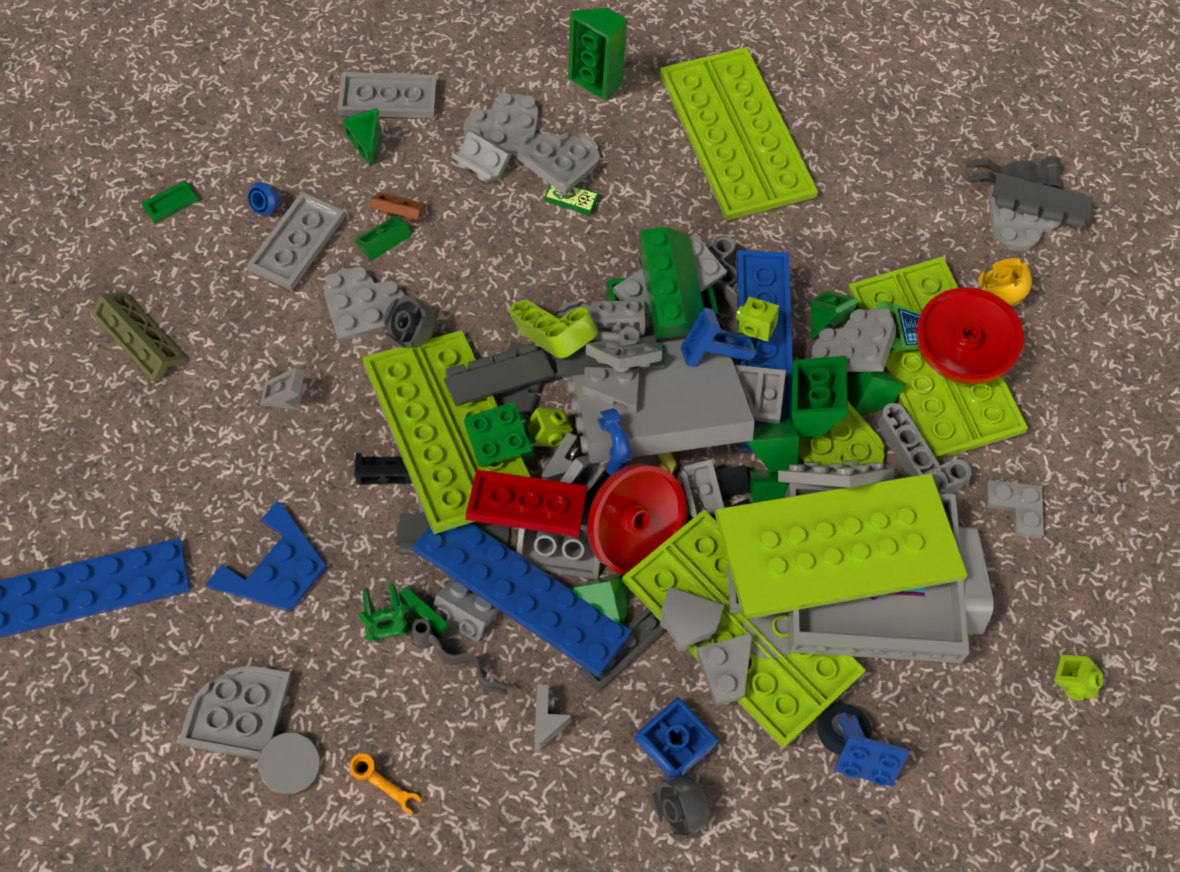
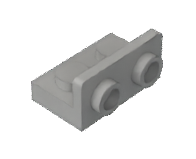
[451,130,512,182]
[591,300,645,336]

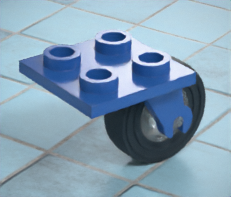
[817,704,909,787]

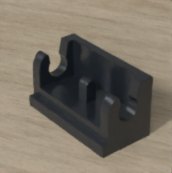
[354,453,412,485]

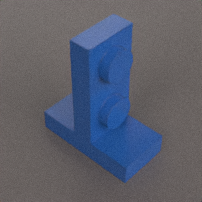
[680,308,756,367]

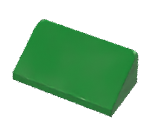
[354,216,412,261]

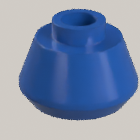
[248,182,281,216]

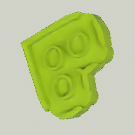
[798,401,884,466]

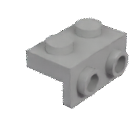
[432,578,499,642]

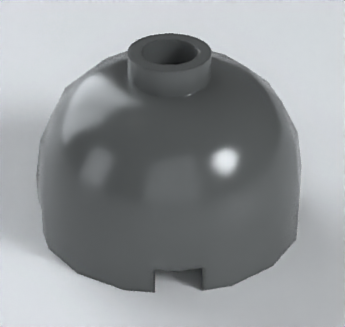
[384,295,436,348]
[652,775,709,841]

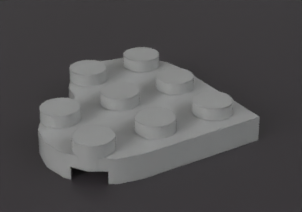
[463,93,538,156]
[517,131,600,194]
[989,185,1064,251]
[324,267,405,342]
[812,308,896,372]

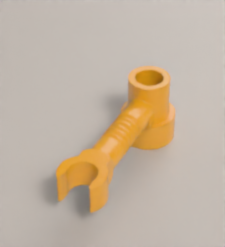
[350,754,421,815]

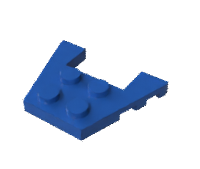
[206,501,327,612]

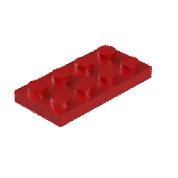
[466,469,587,537]

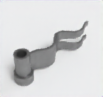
[966,156,1062,189]
[411,619,507,694]

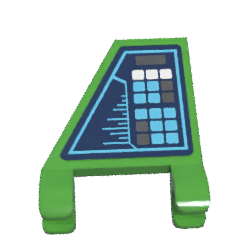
[875,301,921,354]

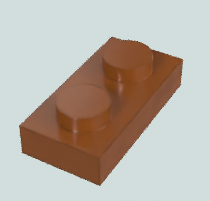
[370,192,426,221]

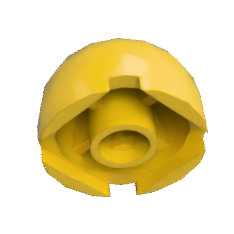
[978,258,1032,306]

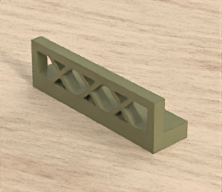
[91,292,187,382]

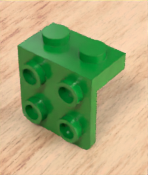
[464,402,535,467]

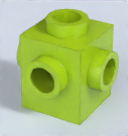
[736,296,779,342]
[526,408,573,447]
[1054,655,1103,701]

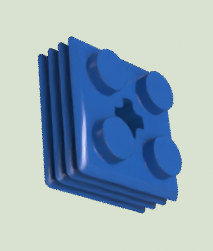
[635,697,718,777]

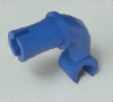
[597,408,632,476]

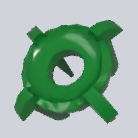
[358,583,411,642]

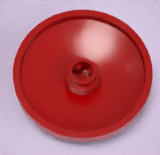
[916,287,1024,384]
[587,463,687,575]

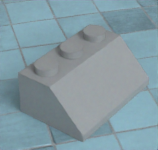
[516,512,600,579]

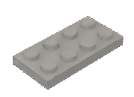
[338,72,437,118]
[247,192,346,291]
[613,234,727,330]

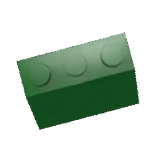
[792,356,848,437]

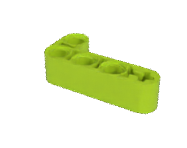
[509,300,598,358]

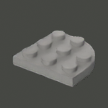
[778,460,895,488]
[178,666,292,760]

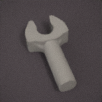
[592,327,640,347]

